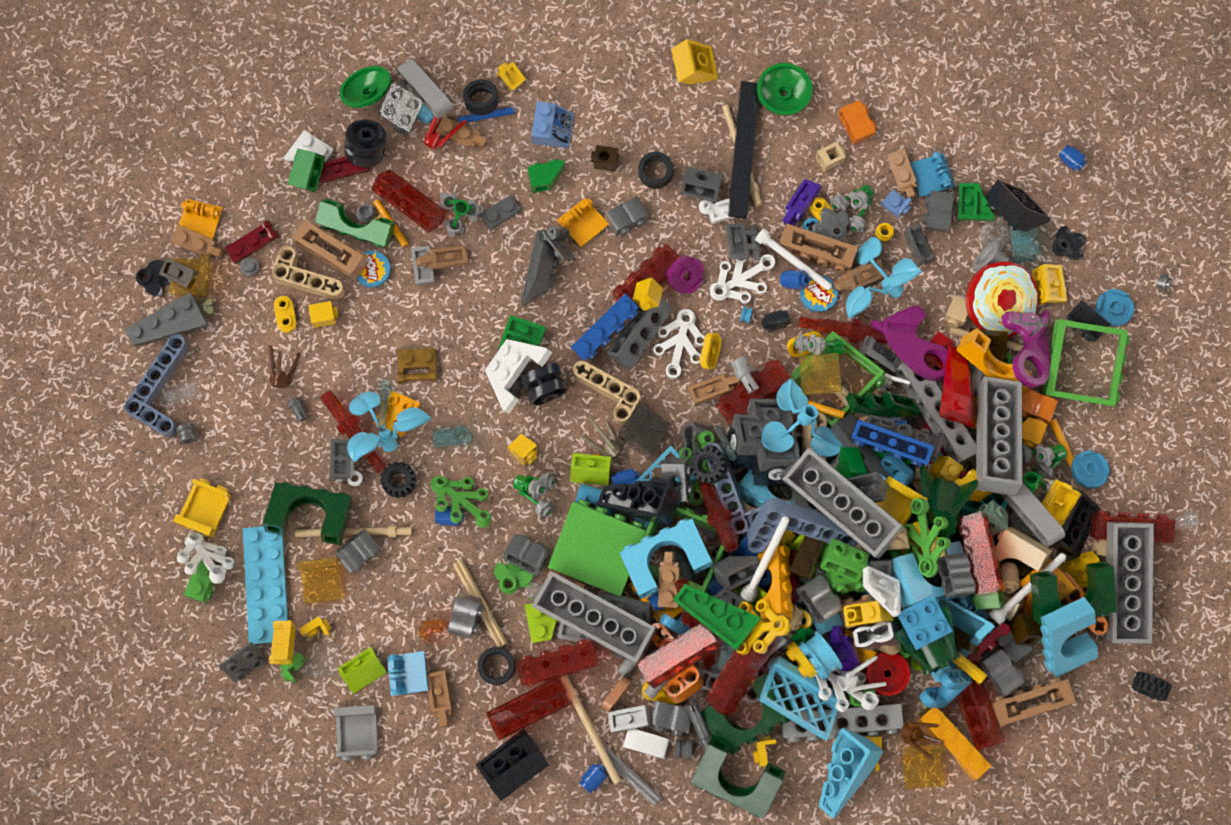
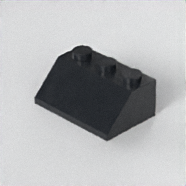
[985,179,1051,232]
[1050,489,1101,559]
[475,729,550,801]

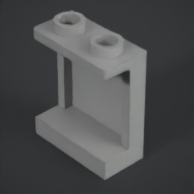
[334,705,378,761]

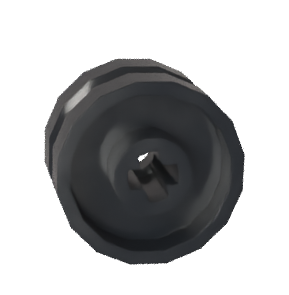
[344,119,387,168]
[520,363,569,406]

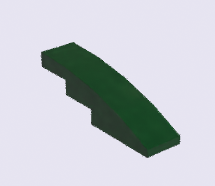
[845,391,921,417]

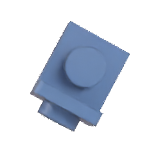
[881,190,912,218]

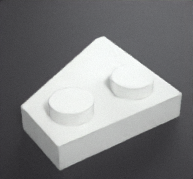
[284,130,335,162]
[863,566,901,617]

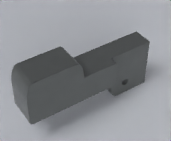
[830,412,890,479]

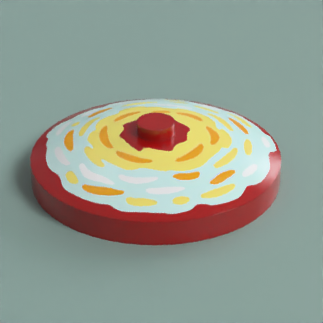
[965,261,1038,337]

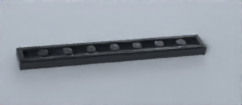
[728,81,758,219]

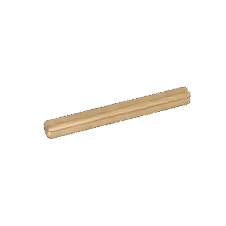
[453,560,507,647]

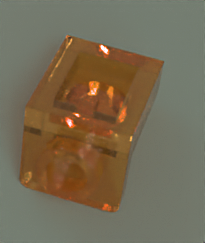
[419,618,447,643]

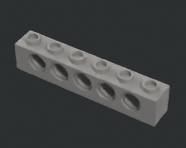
[895,363,976,465]
[781,704,904,743]

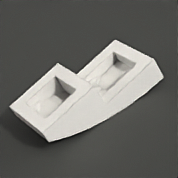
[623,729,670,759]

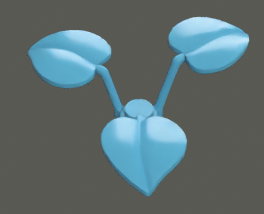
[846,237,922,320]
[762,378,843,457]
[347,392,431,462]

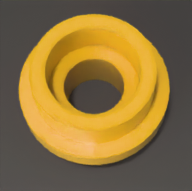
[875,223,894,241]

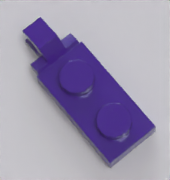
[782,179,822,226]
[829,626,862,671]

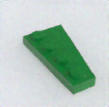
[673,584,762,651]

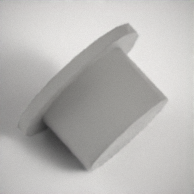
[972,240,1009,272]

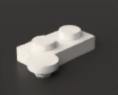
[699,199,735,224]

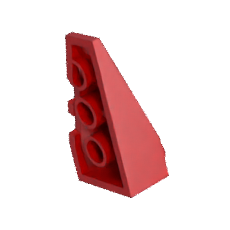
[939,345,977,428]

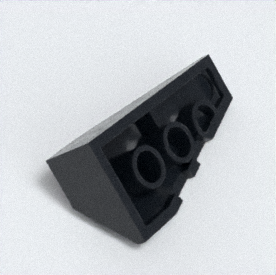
[597,478,677,526]

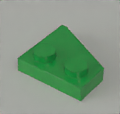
[958,183,994,221]
[498,315,546,350]

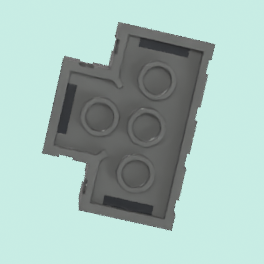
[726,399,800,485]

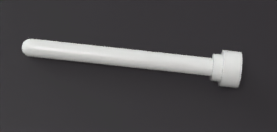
[755,228,832,290]
[740,516,789,602]
[989,553,1066,625]

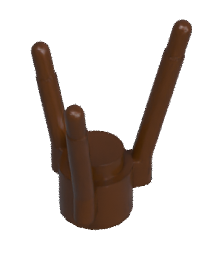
[268,345,300,388]
[901,721,944,760]

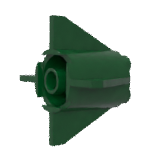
[911,465,979,538]
[894,605,961,675]

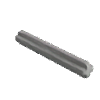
[597,745,661,805]

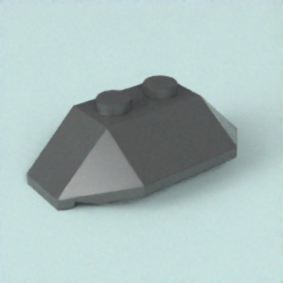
[521,230,559,306]

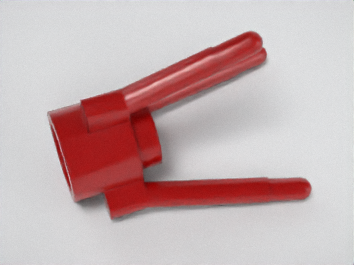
[423,116,467,150]

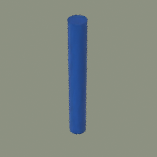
[459,107,514,123]

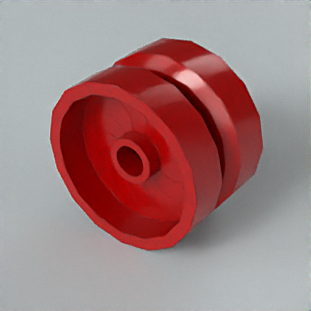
[862,652,910,696]

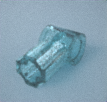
[433,426,473,448]
[711,643,738,681]

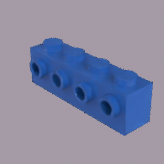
[571,293,639,361]
[851,419,934,467]

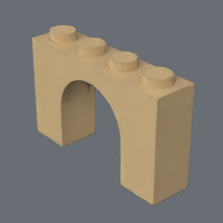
[971,526,1052,621]

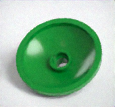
[757,63,813,116]
[339,66,392,108]

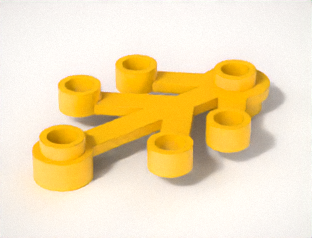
[737,600,791,655]

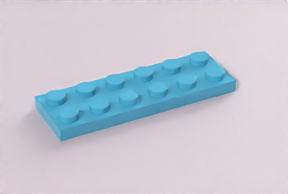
[243,526,288,645]

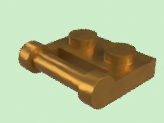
[397,348,437,384]

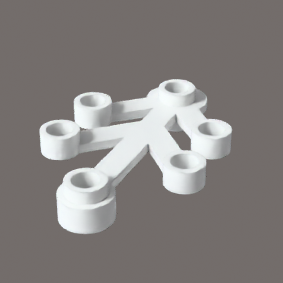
[710,254,775,304]
[653,309,705,379]
[177,532,234,583]
[813,666,879,712]

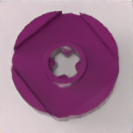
[666,255,704,294]

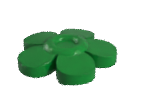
[791,627,813,645]

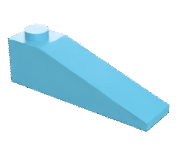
[819,728,884,818]

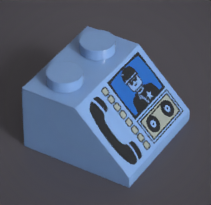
[531,102,574,148]

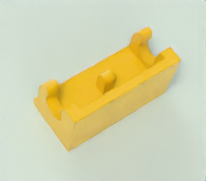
[1041,479,1081,527]
[269,620,296,665]

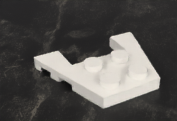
[485,339,552,414]

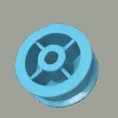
[798,631,843,680]

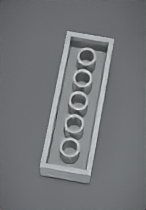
[976,376,1022,496]
[783,448,905,559]
[1106,522,1154,643]
[532,571,657,665]

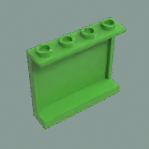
[548,499,647,597]

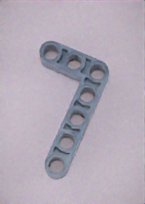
[125,334,189,438]
[705,442,762,535]
[747,498,857,553]

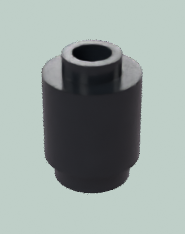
[761,309,791,332]

